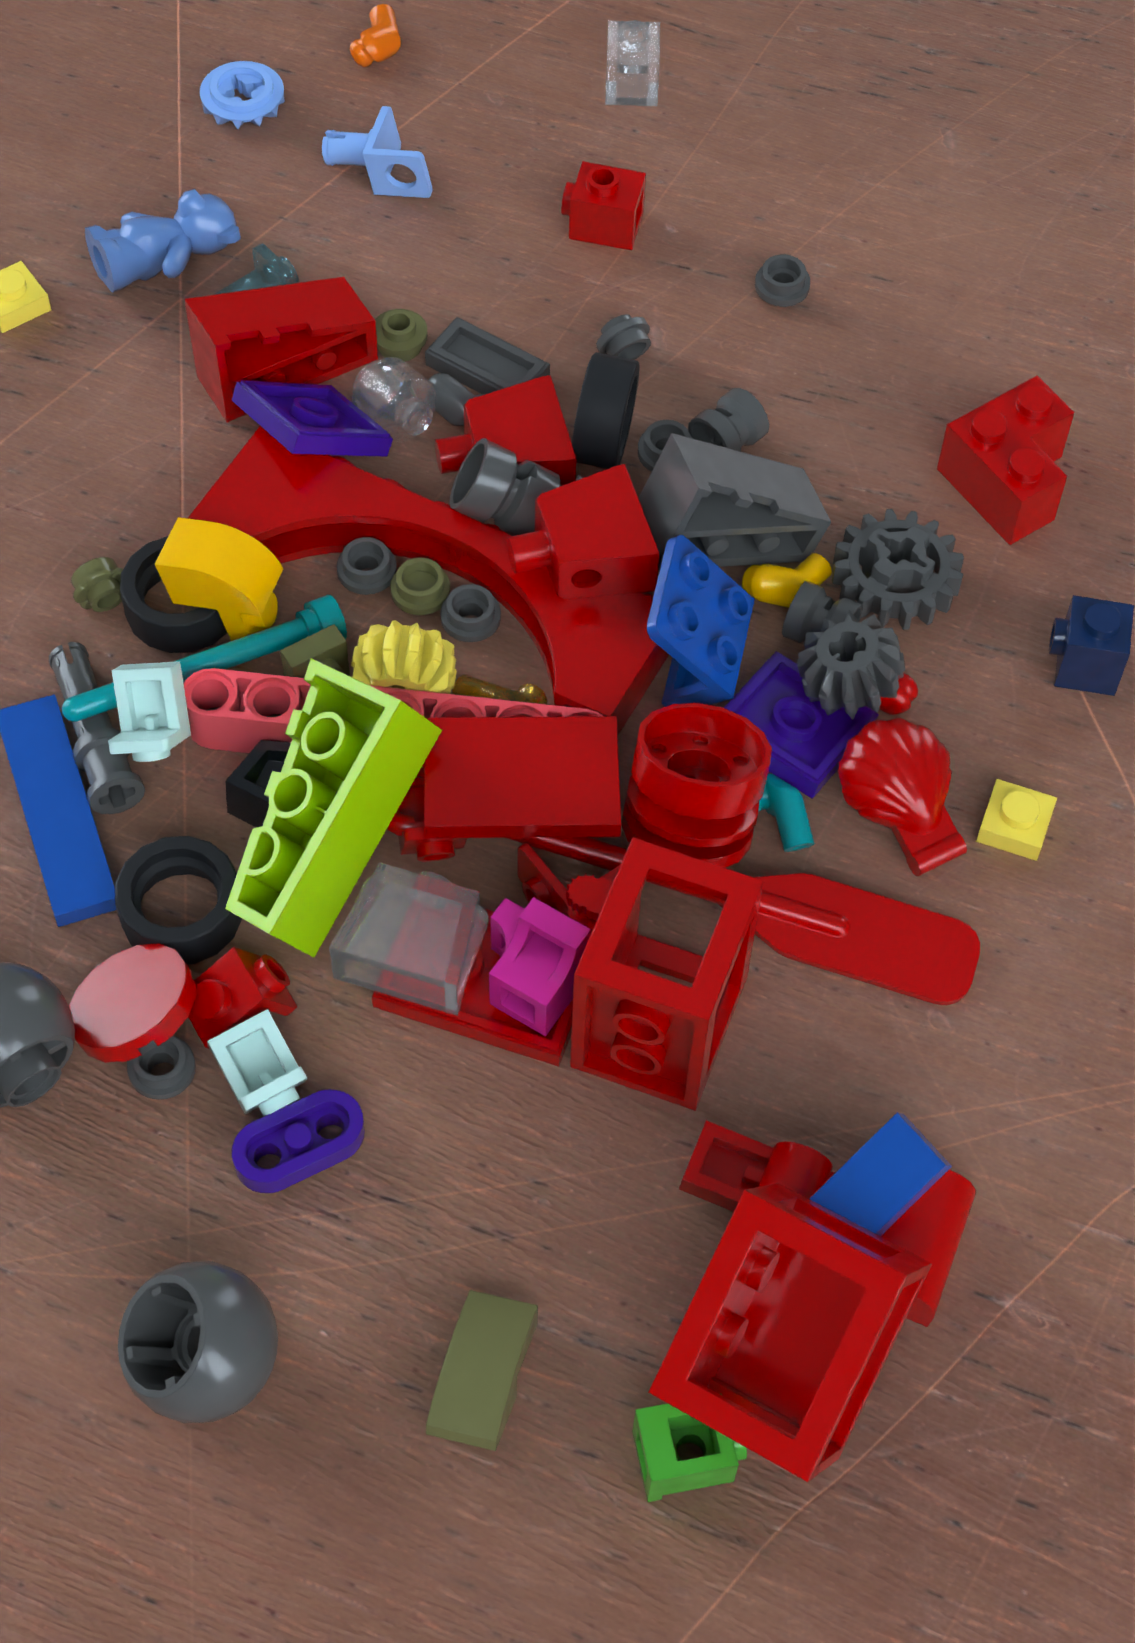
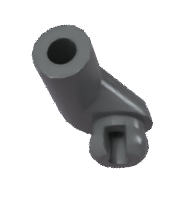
[424,373,488,426]

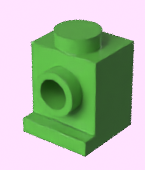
[632,1393,747,1502]

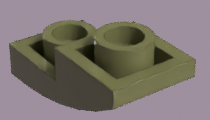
[426,1290,538,1451]

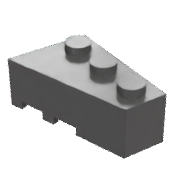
[638,433,831,571]

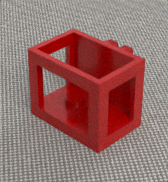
[565,837,764,1111]
[648,1183,932,1482]

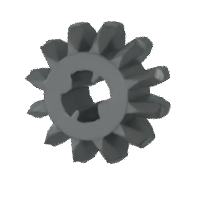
[797,610,905,720]

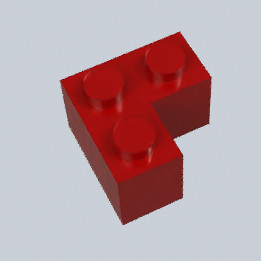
[937,375,1075,545]

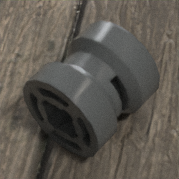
[688,388,769,452]
[782,581,863,643]

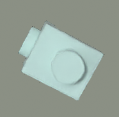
[108,661,191,762]
[207,1009,307,1117]

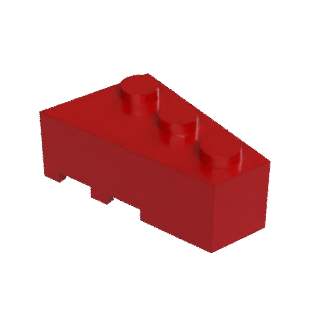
[184,276,378,422]

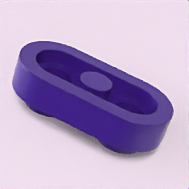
[232,1089,365,1193]

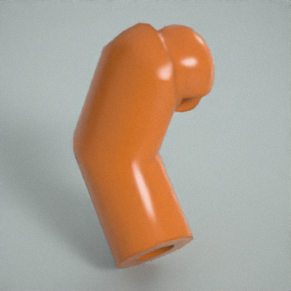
[350,4,401,67]

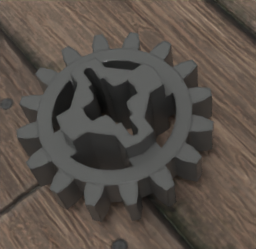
[832,509,964,630]

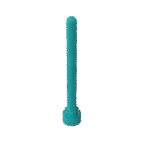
[62,595,347,722]

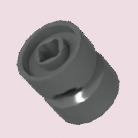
[449,438,561,536]

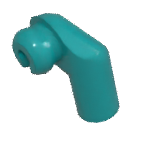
[758,774,815,852]

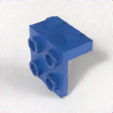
[647,535,755,707]

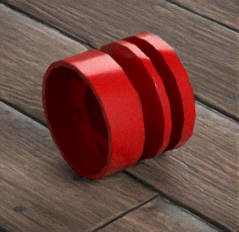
[621,703,772,868]

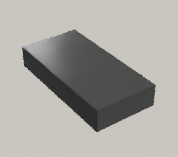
[425,317,550,394]

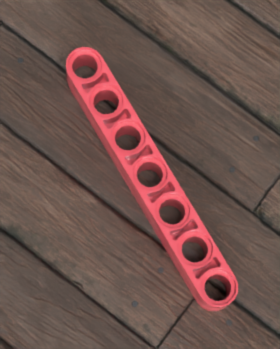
[184,668,603,753]

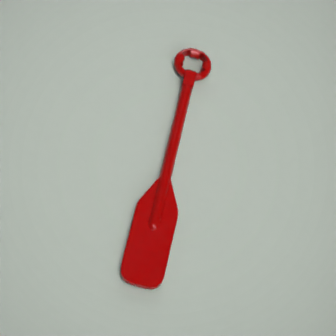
[386,762,980,1005]

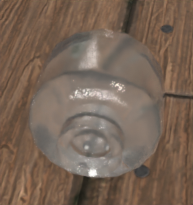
[352,357,437,443]

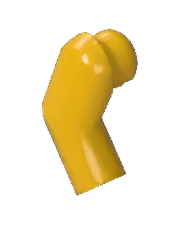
[742,553,832,608]

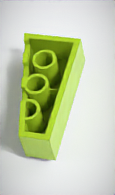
[225,658,442,958]

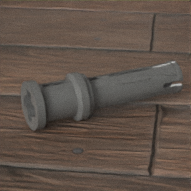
[49,642,145,814]

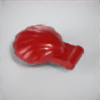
[838,718,967,876]

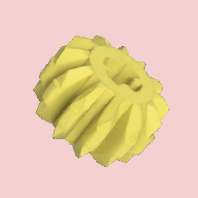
[351,620,457,694]

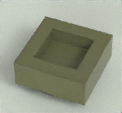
[280,624,350,678]

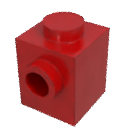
[561,161,646,251]

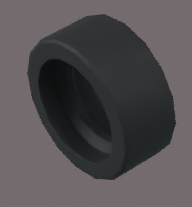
[572,352,640,469]
[120,536,227,653]
[115,836,242,965]

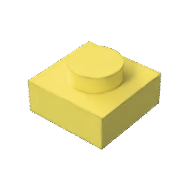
[0,261,51,333]
[976,779,1057,861]

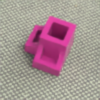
[489,897,591,1037]

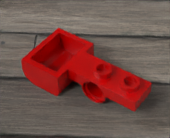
[679,1120,976,1327]

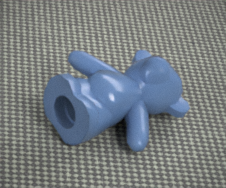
[85,189,241,293]

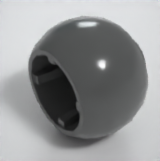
[0,962,75,1108]
[118,1261,278,1423]

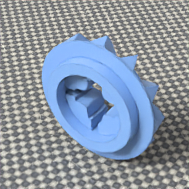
[200,61,285,130]

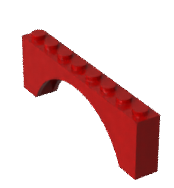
[188,426,669,735]

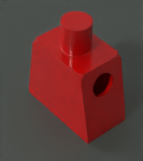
[435,375,576,485]
[506,464,659,599]

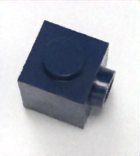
[1049,595,1134,696]

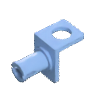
[322,106,433,198]

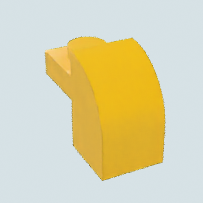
[155,517,283,641]

